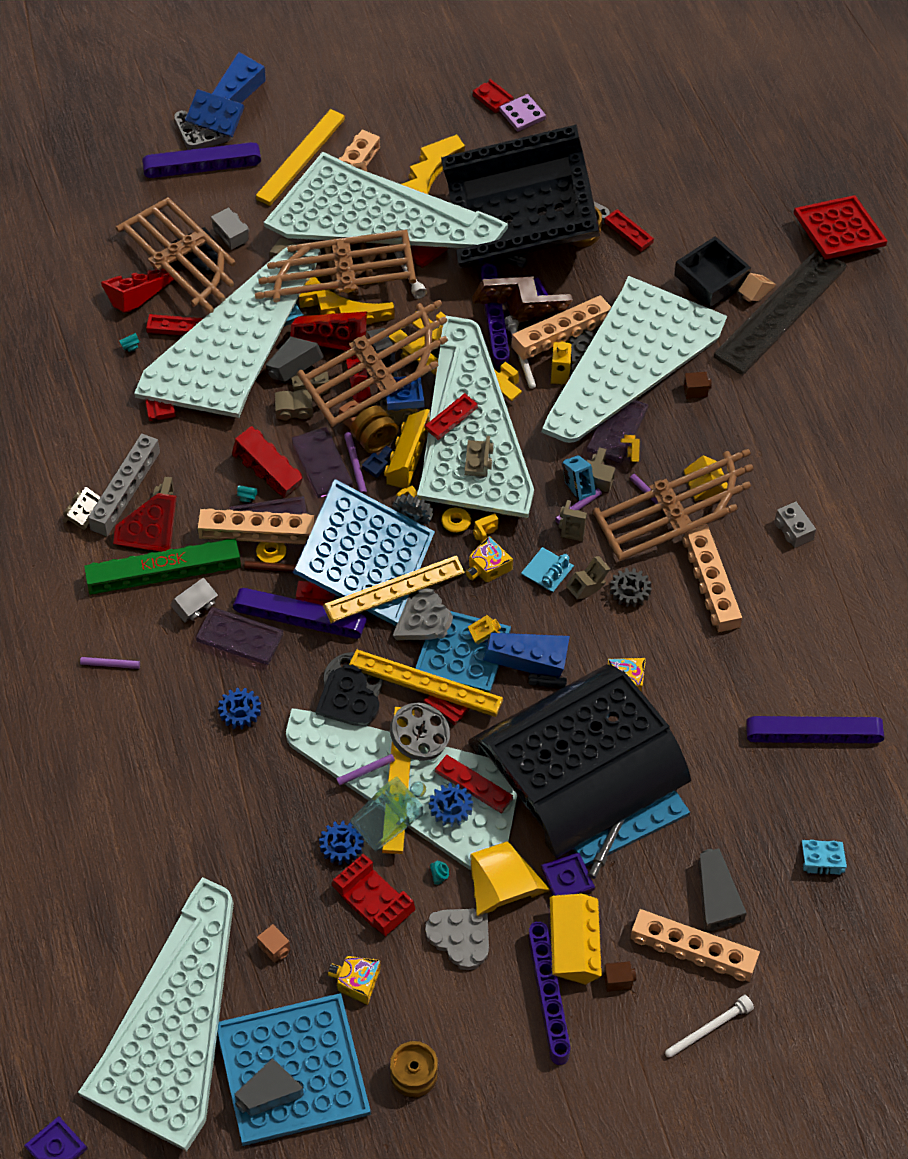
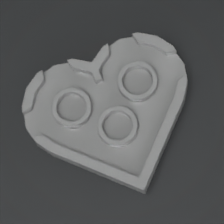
[393,588,453,640]
[425,909,489,970]

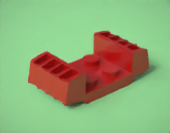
[331,854,416,937]

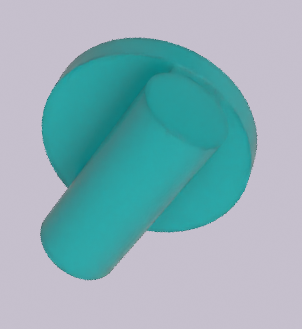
[119,333,140,352]
[237,485,257,503]
[430,861,449,885]

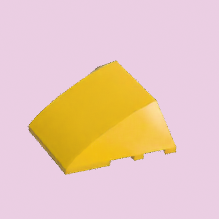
[470,841,550,917]

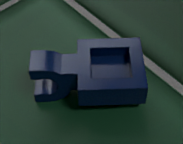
[362,446,392,478]

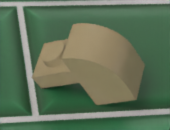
[587,447,615,493]
[566,556,610,599]

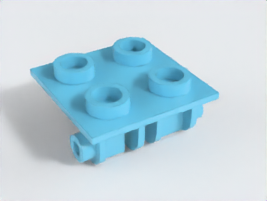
[521,547,574,592]
[802,840,847,875]

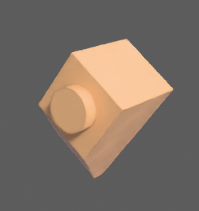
[739,273,776,302]

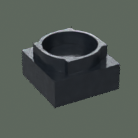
[674,236,751,307]

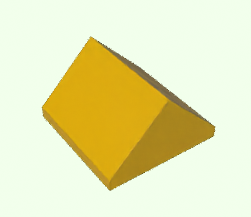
[684,455,727,501]

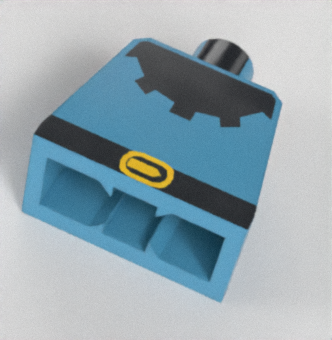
[562,456,596,501]

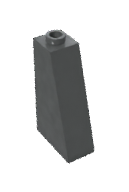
[698,848,747,933]

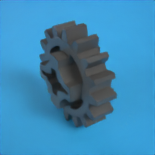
[392,494,433,525]
[610,568,652,608]

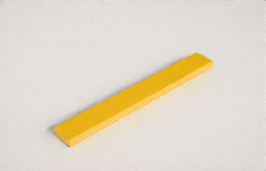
[256,109,345,206]
[323,555,465,623]
[349,649,503,717]
[382,707,415,854]

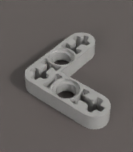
[174,111,232,150]

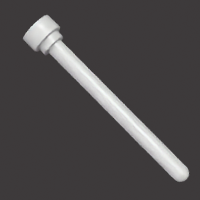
[389,244,427,299]
[504,315,536,389]
[665,995,754,1058]

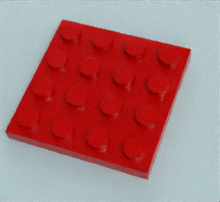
[793,195,888,259]

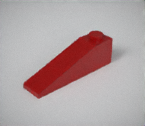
[101,269,179,312]

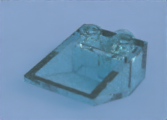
[350,776,426,852]

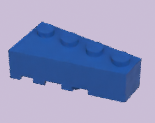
[212,52,266,103]
[483,633,570,678]

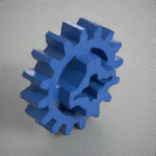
[218,688,261,729]
[429,783,473,827]
[319,821,364,865]

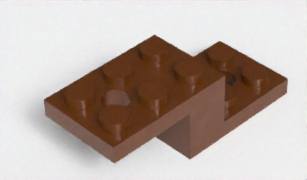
[472,277,573,322]

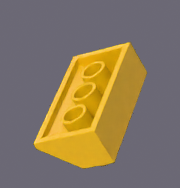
[384,409,430,488]
[550,894,602,985]

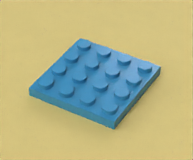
[415,611,511,693]

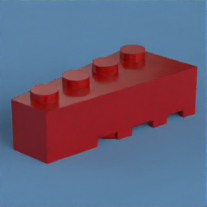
[290,311,367,351]
[231,426,303,498]

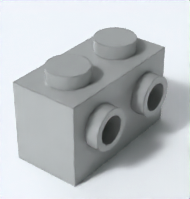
[211,207,249,250]
[774,502,816,548]
[170,577,218,623]

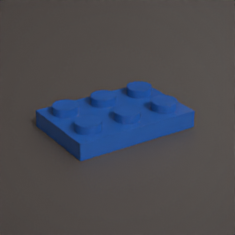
[185,89,245,138]
[386,376,424,411]

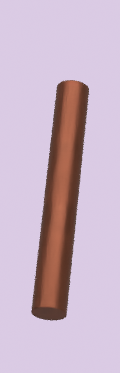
[244,561,296,572]

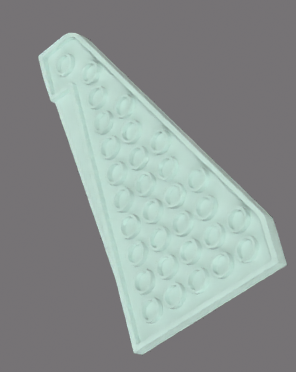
[264,152,508,248]
[134,245,321,418]
[541,276,727,443]
[417,316,534,518]
[286,708,518,870]
[78,877,233,1151]

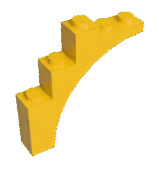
[401,135,465,194]
[298,277,395,324]

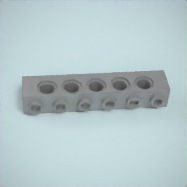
[88,433,160,536]

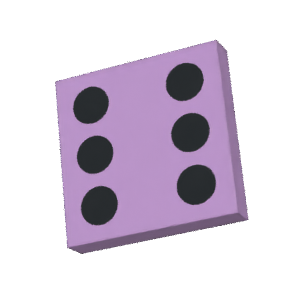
[499,94,546,132]

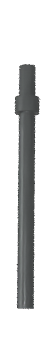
[588,819,625,879]

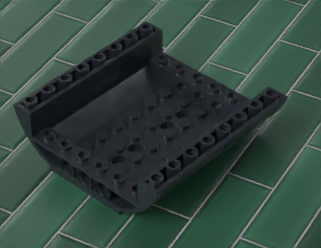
[441,124,600,269]
[468,664,691,858]

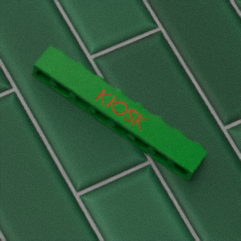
[84,538,241,595]

